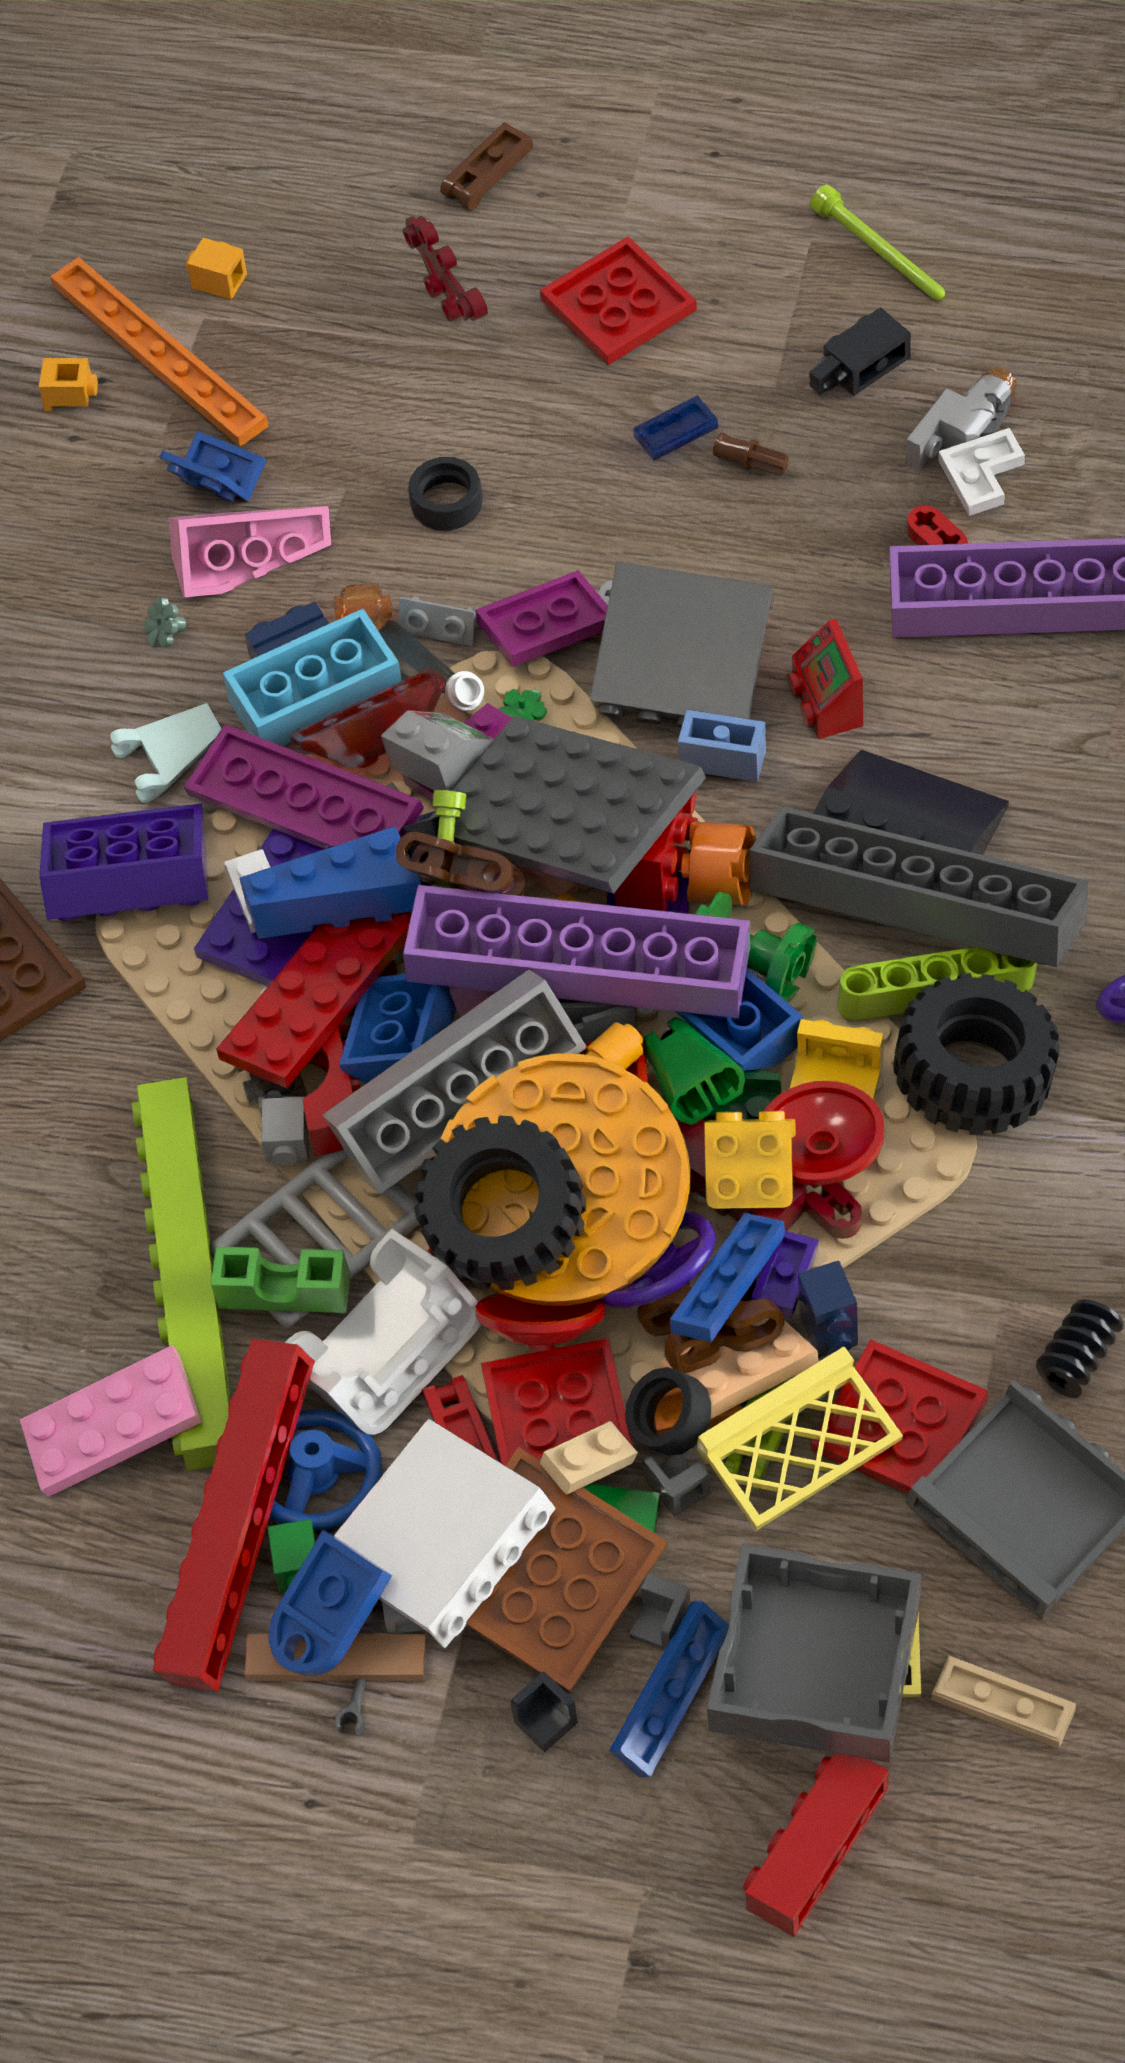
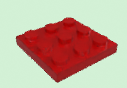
[540,236,697,365]
[481,1338,635,1466]
[811,1339,988,1494]

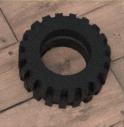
[893,973,1060,1135]
[414,1115,586,1290]

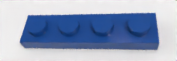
[670,1213,785,1342]
[609,1601,729,1777]

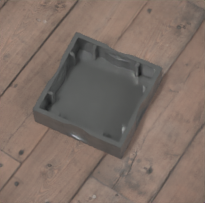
[707,1544,922,1763]

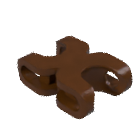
[395,832,526,896]
[637,1279,785,1373]

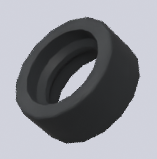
[408,457,483,531]
[625,1367,711,1456]

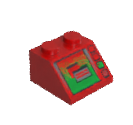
[787,619,863,739]

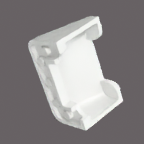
[285,1229,481,1435]

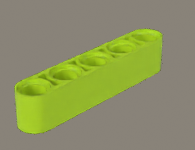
[837,947,1037,1020]

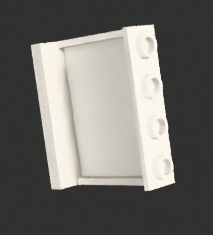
[334,1419,556,1648]

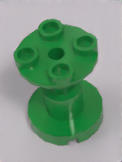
[695,892,817,1003]

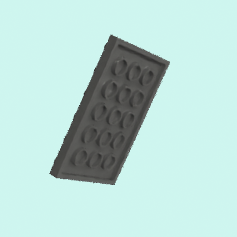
[429,716,706,894]

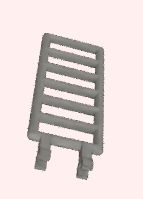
[210,1150,421,1327]

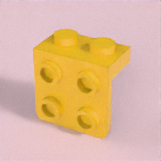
[789,1019,884,1100]
[705,1111,796,1209]

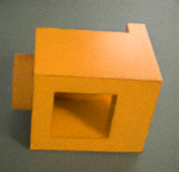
[39,358,98,411]

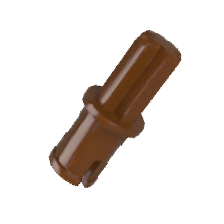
[713,433,788,476]

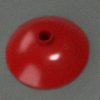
[764,1081,885,1185]
[475,1293,606,1351]

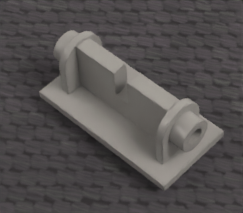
[398,596,479,647]

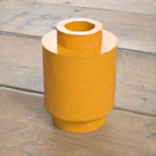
[585,1022,643,1070]

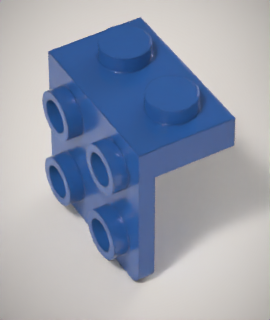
[159,431,267,502]

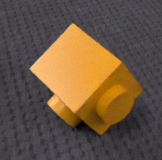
[186,238,247,300]

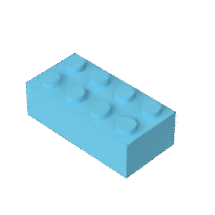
[223,609,403,746]

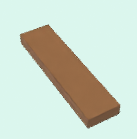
[244,1634,427,1682]

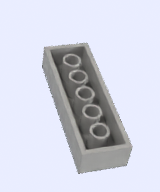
[322,970,587,1194]

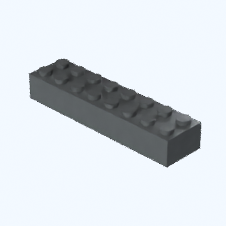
[749,806,1088,967]

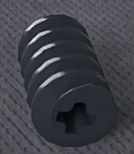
[1036,1299,1124,1398]

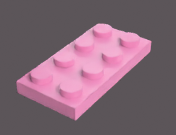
[20,1345,202,1497]

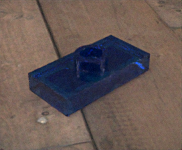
[633,395,718,461]

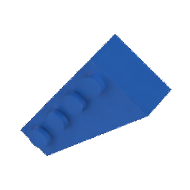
[239,826,421,939]

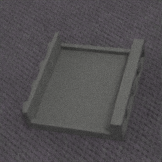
[590,561,775,728]
[905,1379,1125,1620]

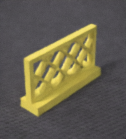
[696,1347,903,1531]

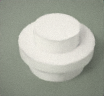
[445,671,484,711]

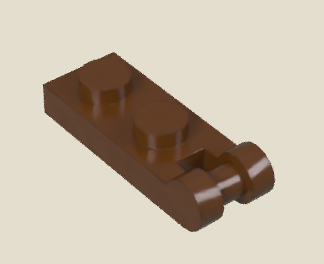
[440,122,533,210]

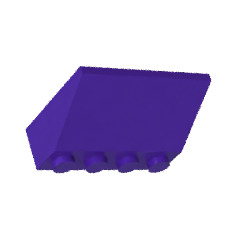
[39,803,208,921]

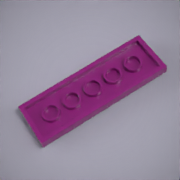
[184,724,424,849]

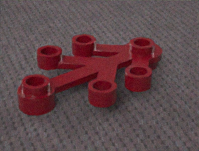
[403,216,488,322]

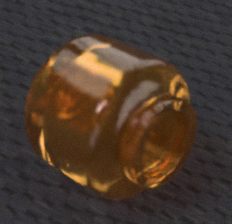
[334,583,392,632]

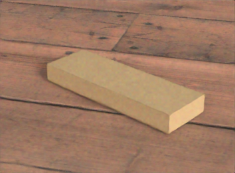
[932,1656,1076,1749]

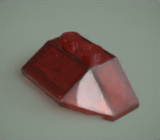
[289,667,446,768]

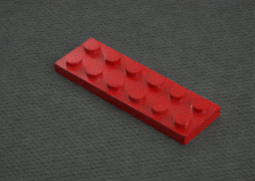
[216,911,412,1088]

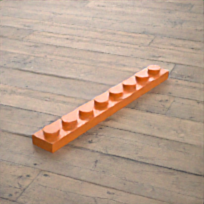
[50,257,269,447]

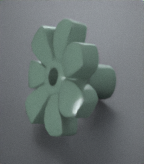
[144,597,186,647]

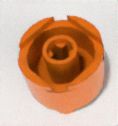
[681,822,756,906]

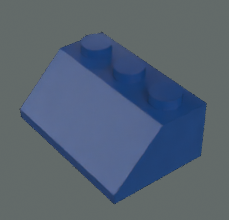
[675,968,803,1070]
[339,974,456,1083]

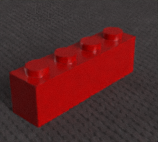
[743,1753,888,1937]

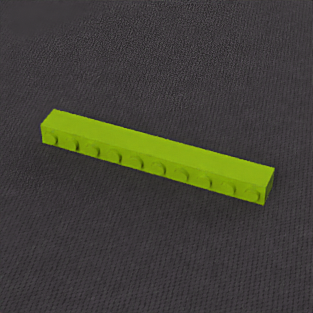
[132,1077,231,1471]

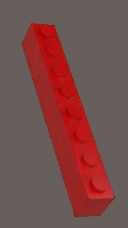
[153,1339,315,1692]

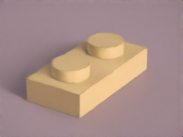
[540,1421,638,1495]

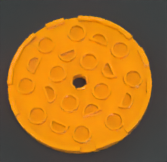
[435,1053,690,1306]

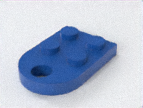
[269,1530,392,1676]

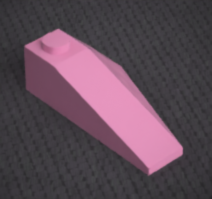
[168,506,331,597]

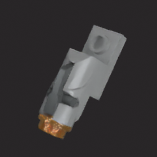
[907,367,1016,470]

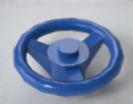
[269,1409,383,1531]

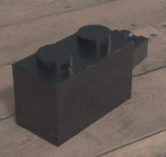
[809,307,911,396]

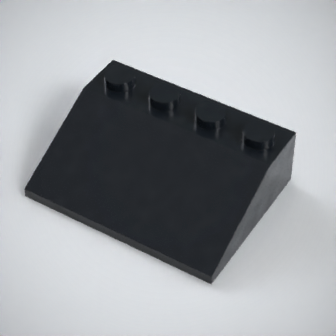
[813,750,1009,855]

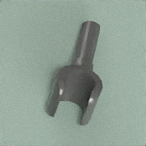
[335,1678,367,1736]

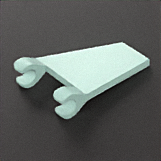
[110,703,222,803]

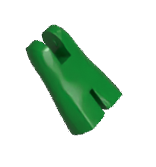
[643,1017,745,1125]

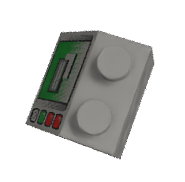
[381,710,495,791]

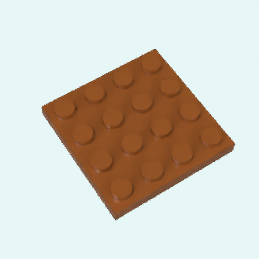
[465,1447,668,1694]

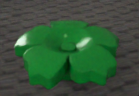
[499,688,547,721]

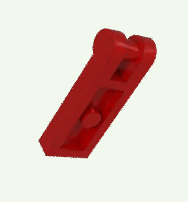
[422,1375,498,1461]

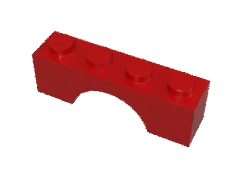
[302,1018,361,1157]

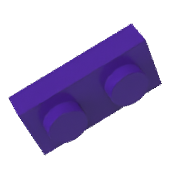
[751,1230,819,1318]

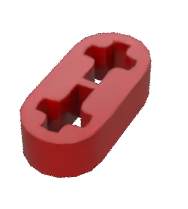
[907,505,968,545]

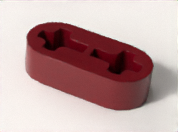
[795,1182,862,1239]

